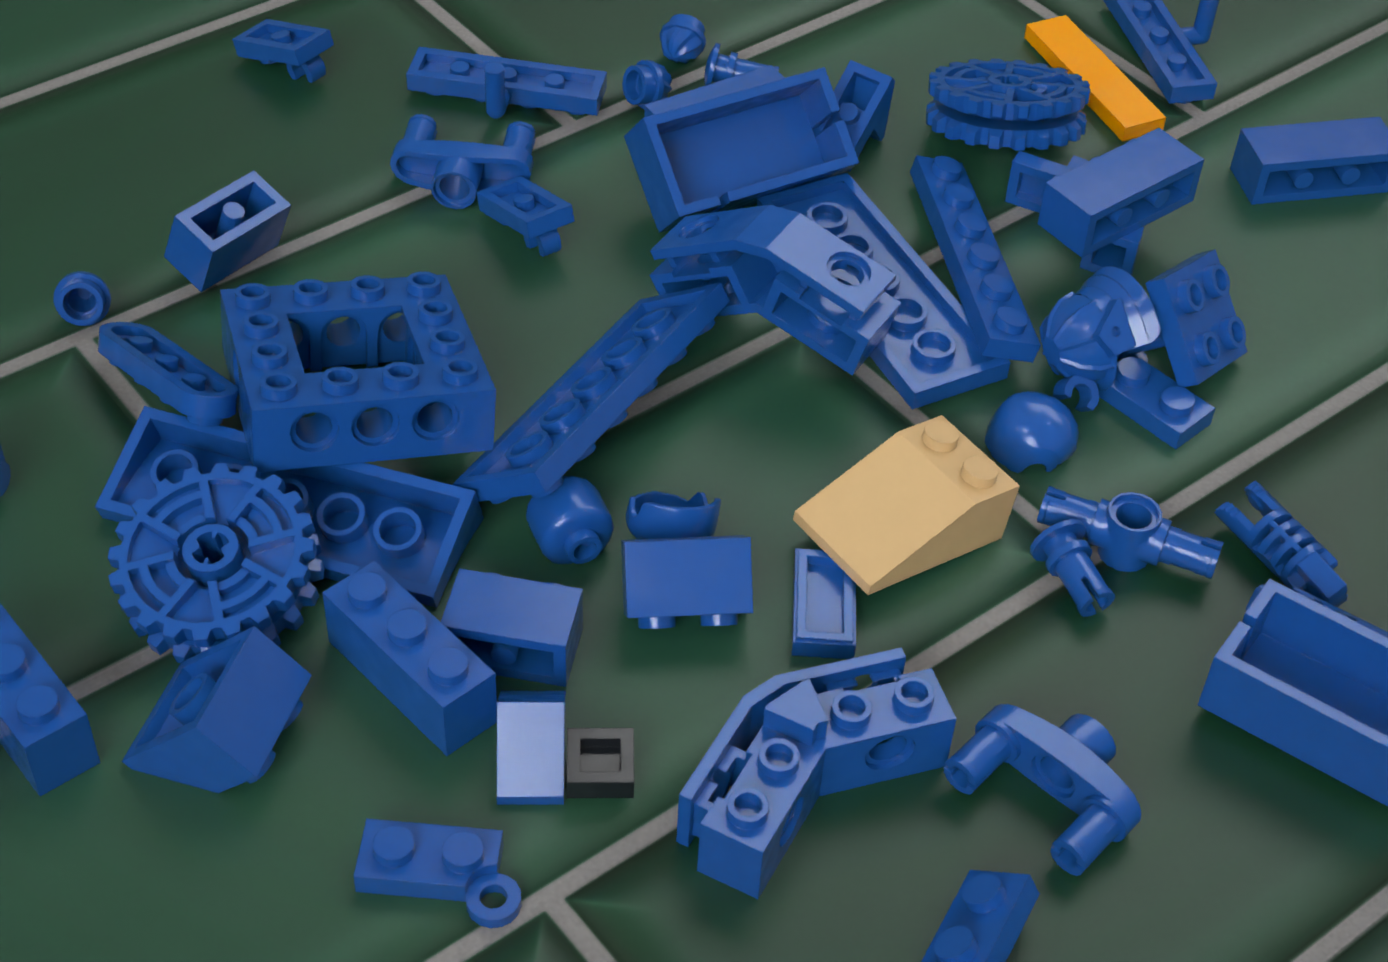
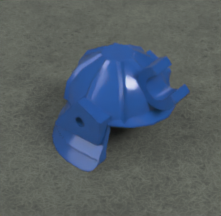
[1039,266,1161,412]

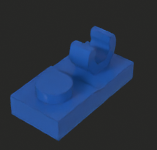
[232,19,334,83]
[476,175,575,257]

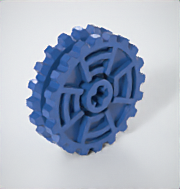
[926,58,1091,151]
[108,463,325,663]

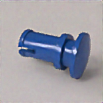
[704,43,779,85]
[1030,519,1115,617]

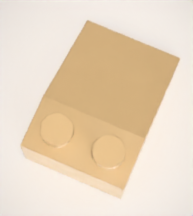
[793,415,1020,595]

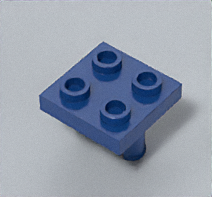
[1124,249,1248,388]

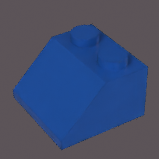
[121,626,312,793]

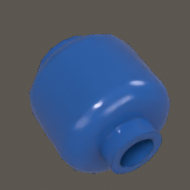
[526,476,614,564]

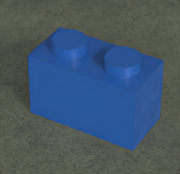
[164,170,291,292]
[621,535,753,629]
[441,568,583,687]

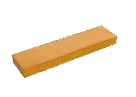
[1024,15,1166,142]

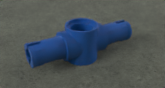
[1037,486,1224,579]

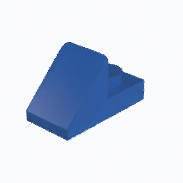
[812,60,895,171]

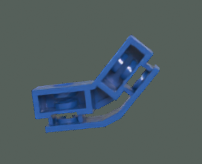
[649,204,902,376]
[676,647,957,899]

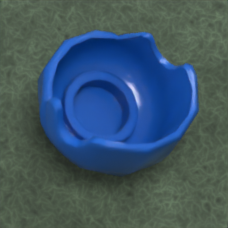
[984,391,1079,473]
[626,491,721,539]

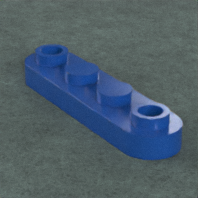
[98,322,238,426]

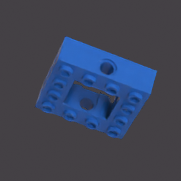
[220,272,496,472]

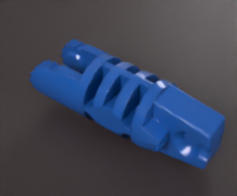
[1214,480,1348,607]

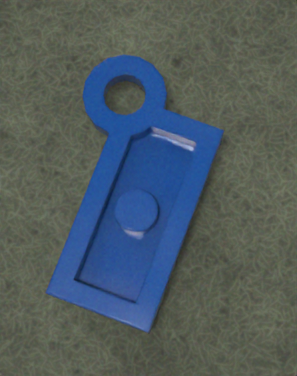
[1099,352,1215,450]
[353,818,522,928]

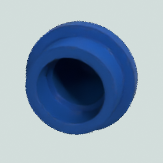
[659,14,706,64]
[622,60,672,109]
[53,271,111,326]

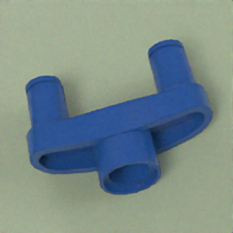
[390,114,536,209]
[944,704,1141,876]

